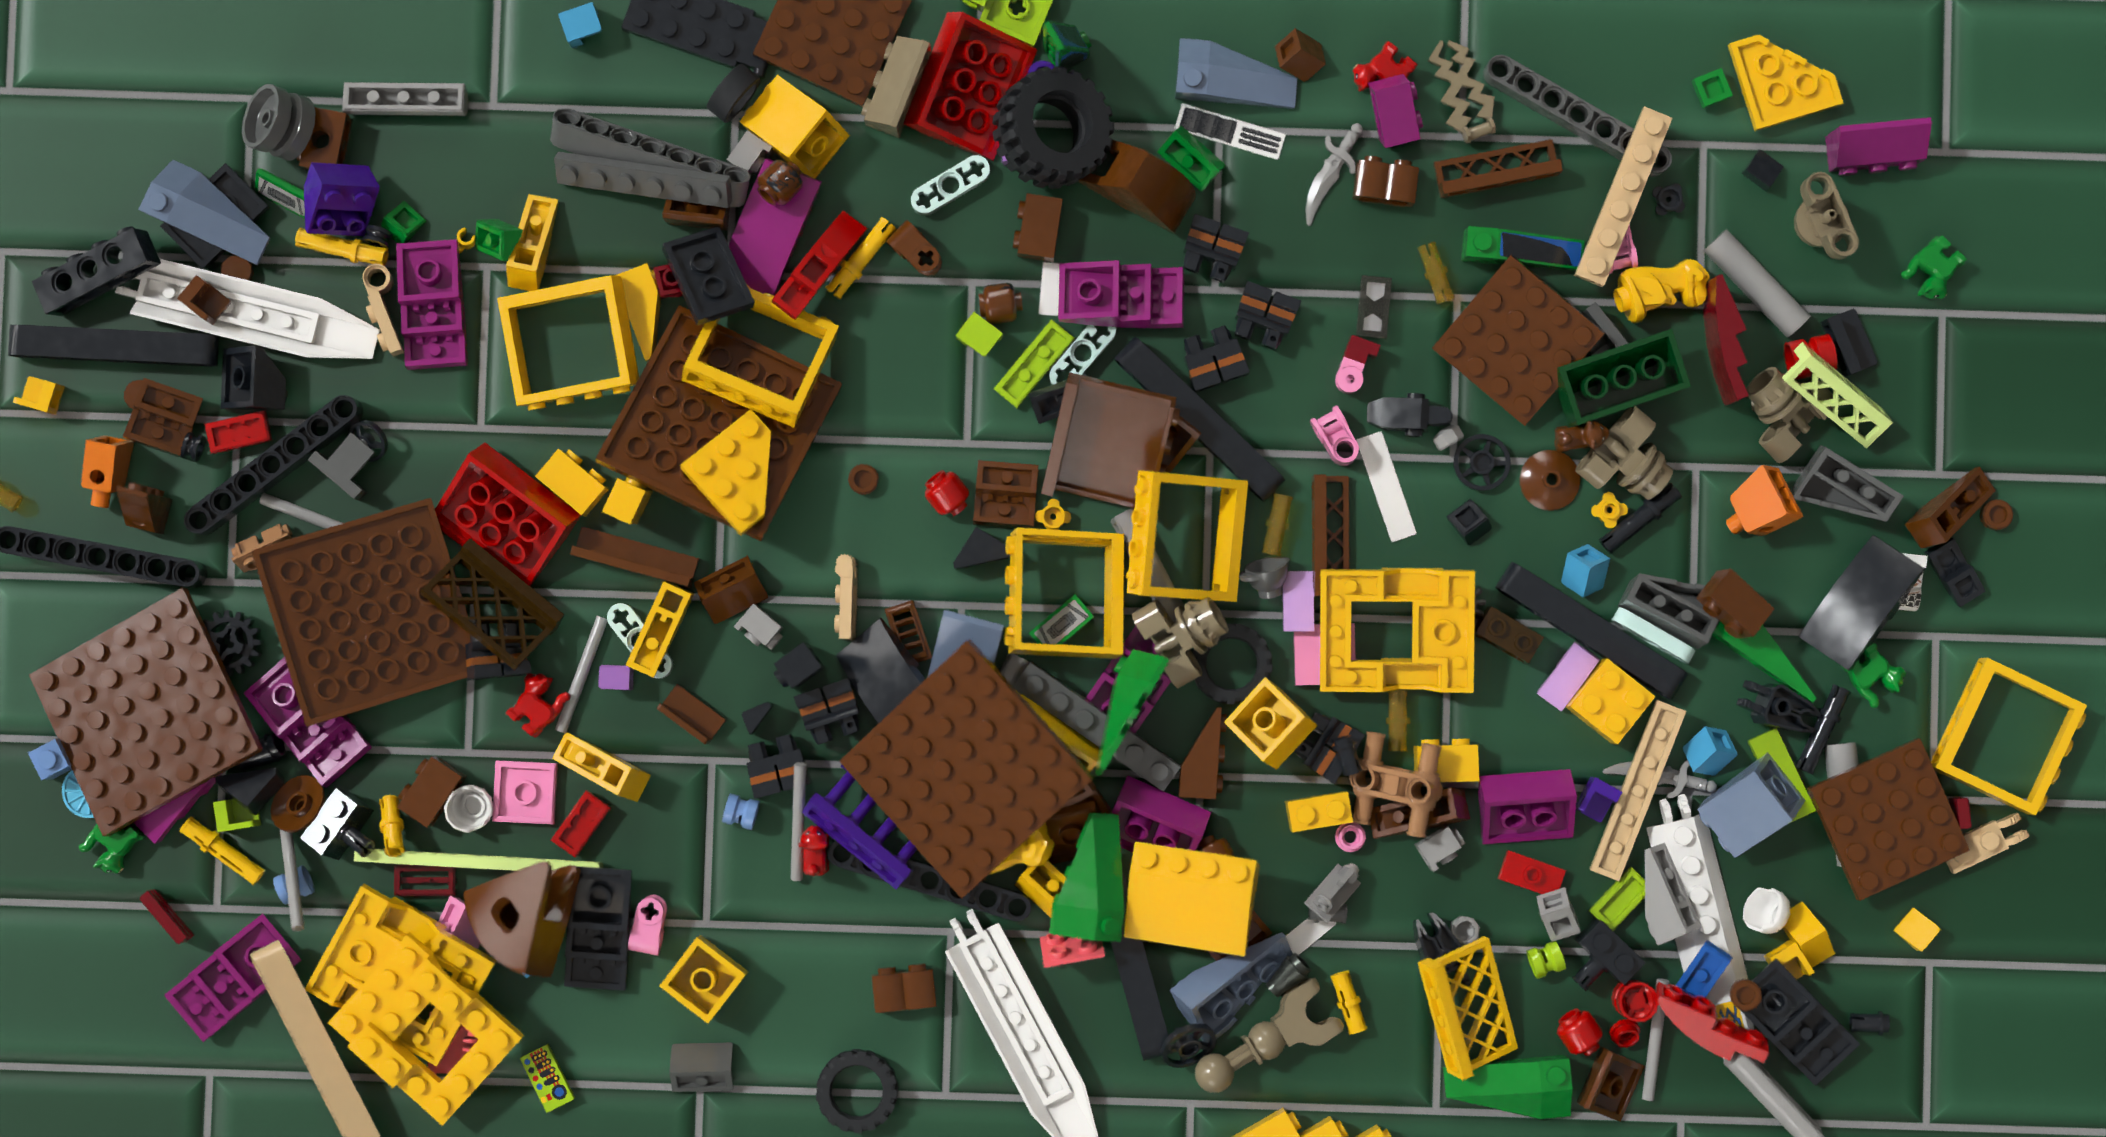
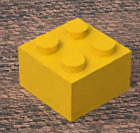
[1565,658,1656,744]
[1224,678,1318,770]
[660,935,749,1024]

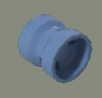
[722,793,760,830]
[273,865,315,905]

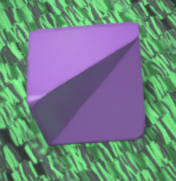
[599,665,634,690]

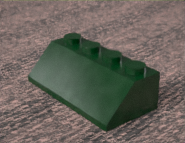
[1557,329,1691,426]

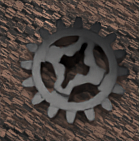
[203,610,264,676]

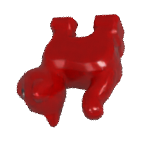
[1352,41,1418,92]
[506,673,571,738]
[798,826,829,876]

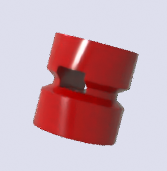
[1784,334,1838,380]
[1611,979,1659,1022]

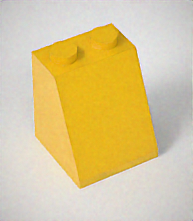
[739,75,850,178]

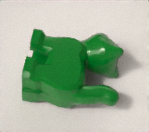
[1901,236,1967,300]
[1840,642,1906,708]
[79,824,146,874]

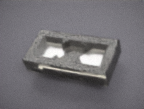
[1355,275,1392,339]

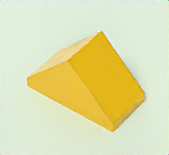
[1783,901,1835,968]

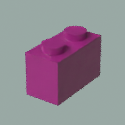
[1368,74,1423,148]

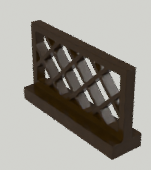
[420,538,564,670]

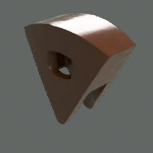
[1079,140,1196,233]
[464,861,581,977]

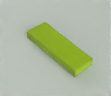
[994,319,1075,409]
[1747,728,1816,824]

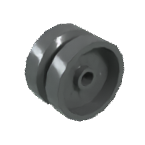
[242,84,315,161]

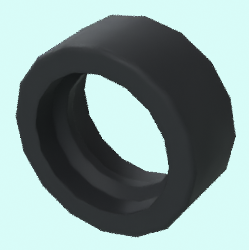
[706,64,761,123]

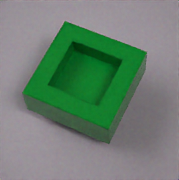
[1692,68,1733,108]

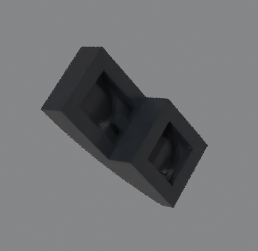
[1924,537,1986,607]

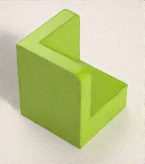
[955,312,1003,357]
[213,799,261,832]

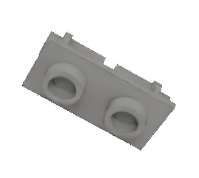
[1304,863,1361,923]

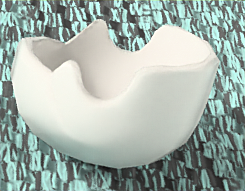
[444,784,494,833]
[1743,887,1790,934]

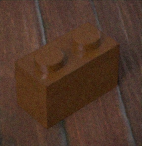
[1013,193,1063,262]
[1696,568,1774,639]
[397,756,467,828]

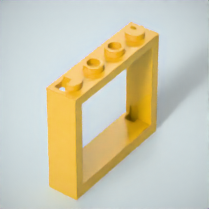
[497,275,639,411]
[682,285,839,428]
[1126,470,1248,602]
[1004,528,1124,659]
[1931,658,2087,815]

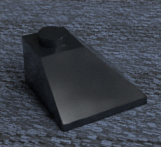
[221,345,287,411]

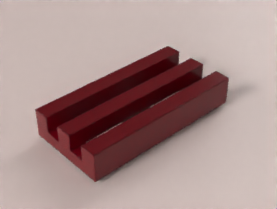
[394,865,457,896]
[139,889,194,944]

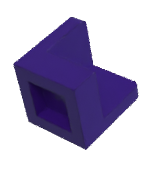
[1576,777,1622,822]

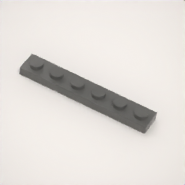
[554,152,732,208]
[1013,661,1181,791]

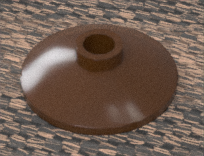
[1519,450,1580,510]
[271,775,325,832]

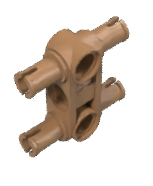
[1350,731,1443,838]

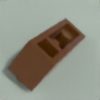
[1905,466,1996,549]
[1371,788,1470,839]

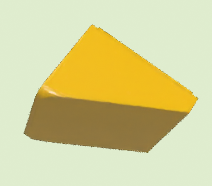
[1893,908,1941,952]

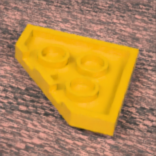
[1728,35,1843,131]
[680,409,771,536]

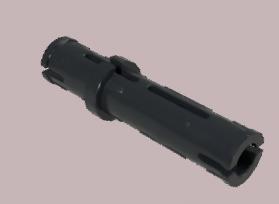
[1599,483,1682,554]
[1795,684,1851,775]

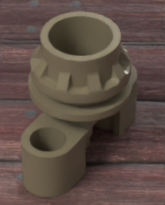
[1794,172,1859,260]
[1746,367,1833,463]
[1575,406,1673,500]
[1132,597,1229,688]

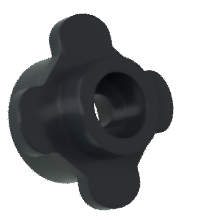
[1652,183,1685,216]

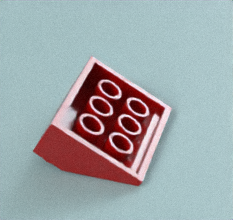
[903,12,1037,161]
[435,442,581,586]

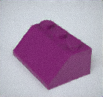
[1825,117,1932,176]
[1478,769,1577,844]
[1111,775,1211,853]

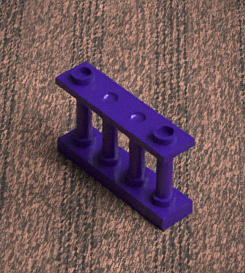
[802,765,917,890]

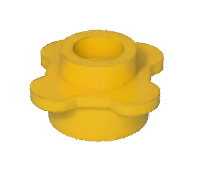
[1591,492,1628,528]
[1035,499,1071,530]

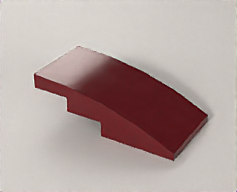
[1703,274,1749,406]

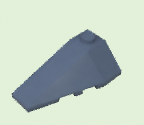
[1175,38,1297,109]
[138,160,271,265]
[1170,932,1293,1043]

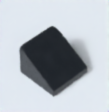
[1741,149,1784,191]
[1447,499,1492,546]
[741,702,774,735]

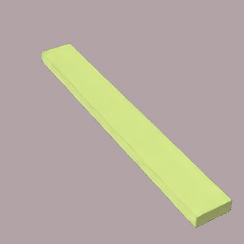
[354,848,603,871]

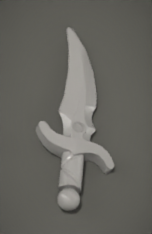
[1306,123,1363,226]
[1602,760,1717,799]

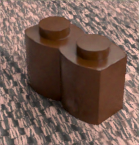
[1352,156,1419,207]
[872,963,937,1013]

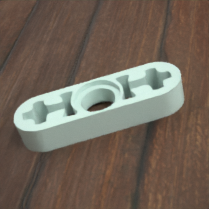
[911,155,990,215]
[1050,325,1116,385]
[607,603,673,679]
[1611,607,1696,664]

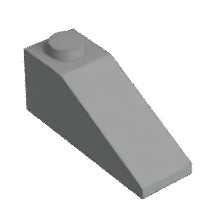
[1645,842,1702,945]

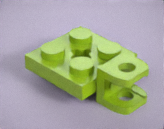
[961,0,1053,47]

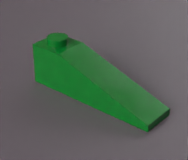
[1095,649,1170,777]
[1049,812,1124,942]
[1443,1055,1572,1119]

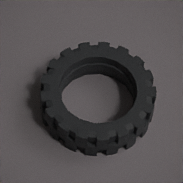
[1193,624,1273,704]
[816,1049,898,1133]

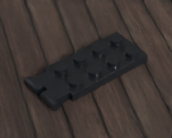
[621,0,769,78]

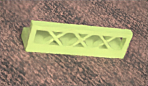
[1782,342,1893,449]

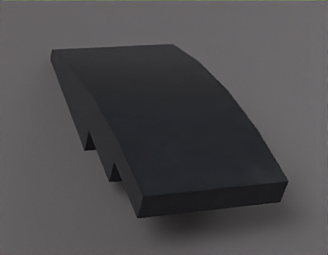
[1798,535,1925,671]
[836,618,925,724]
[564,866,632,991]
[1739,958,1860,1086]

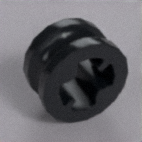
[362,225,393,249]
[180,432,206,462]

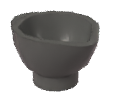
[1239,557,1290,599]

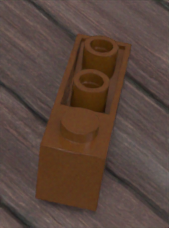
[116,482,173,534]
[1178,707,1227,799]

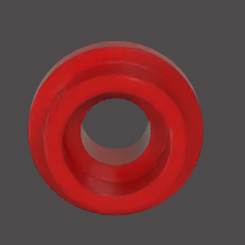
[1609,1019,1640,1048]

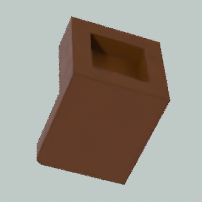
[1275,28,1326,81]
[177,275,231,325]

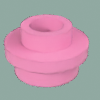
[1335,822,1366,852]

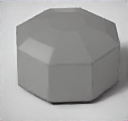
[1433,425,1464,451]
[1449,916,1480,945]

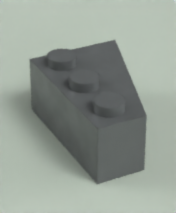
[1790,445,1904,522]
[1618,573,1719,649]

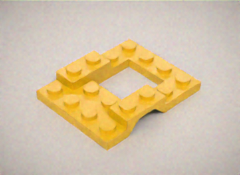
[1320,568,1475,693]
[305,884,497,1067]
[328,932,524,1126]

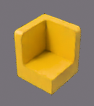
[13,376,65,415]
[1763,940,1815,979]

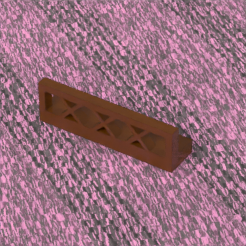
[1433,139,1563,199]
[1312,474,1349,597]
[570,527,700,588]

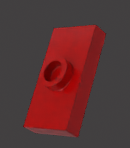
[204,411,273,454]
[550,790,612,858]
[1497,850,1566,894]

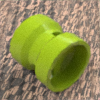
[1526,941,1566,979]

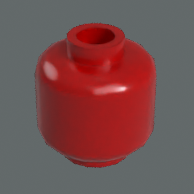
[925,470,969,516]
[1557,1008,1603,1056]

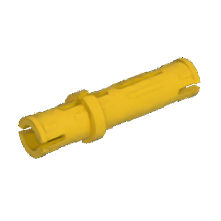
[825,217,896,300]
[295,227,389,266]
[179,816,266,886]

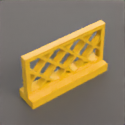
[1417,936,1518,1080]

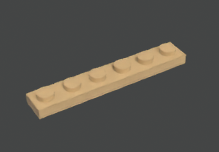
[1574,106,1672,287]
[1590,700,1686,881]

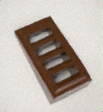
[884,600,932,663]

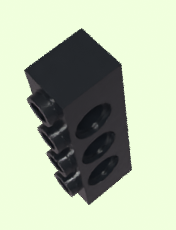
[32,226,161,316]

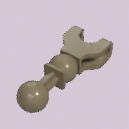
[1195,977,1344,1093]

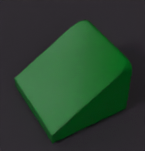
[381,201,426,244]

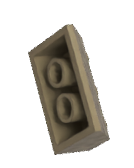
[861,36,931,138]

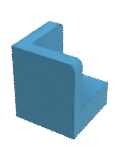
[558,2,602,48]
[1561,544,1610,598]
[1683,726,1738,776]

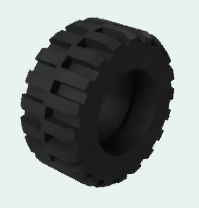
[993,66,1114,189]

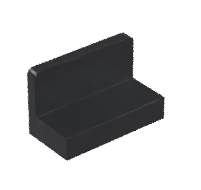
[1820,309,1878,377]
[1028,373,1087,424]

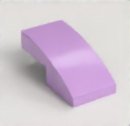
[1282,571,1314,632]
[1537,641,1600,711]

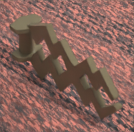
[1428,41,1496,143]

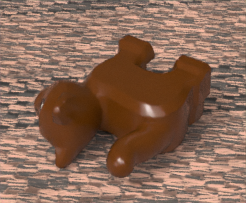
[1554,421,1609,452]

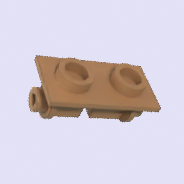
[231,523,292,573]

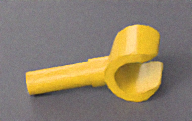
[457,228,476,254]

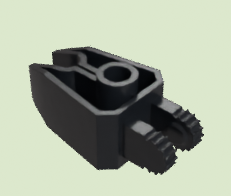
[1367,393,1453,437]
[1736,680,1821,733]
[1413,912,1472,997]

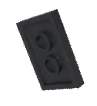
[160,163,270,270]
[662,226,755,326]

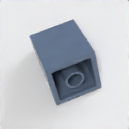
[927,610,1005,678]
[1697,752,1805,858]

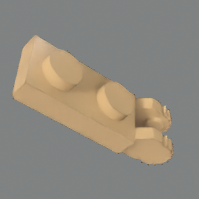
[834,554,858,640]
[1946,813,2029,874]

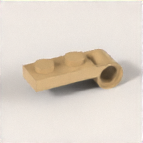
[362,264,404,357]

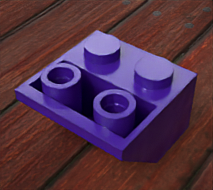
[304,162,380,236]

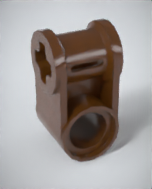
[886,220,942,276]

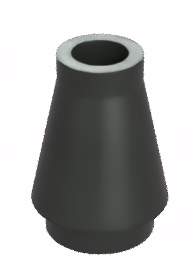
[1266,953,1311,997]

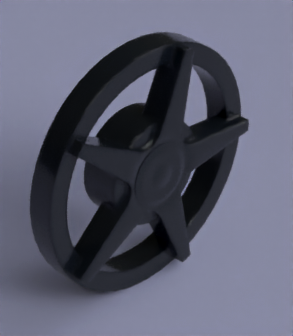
[1453,434,1511,491]
[1160,1024,1217,1068]

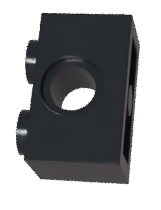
[774,642,825,689]

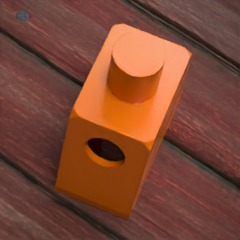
[81,435,134,508]
[1726,465,1803,536]

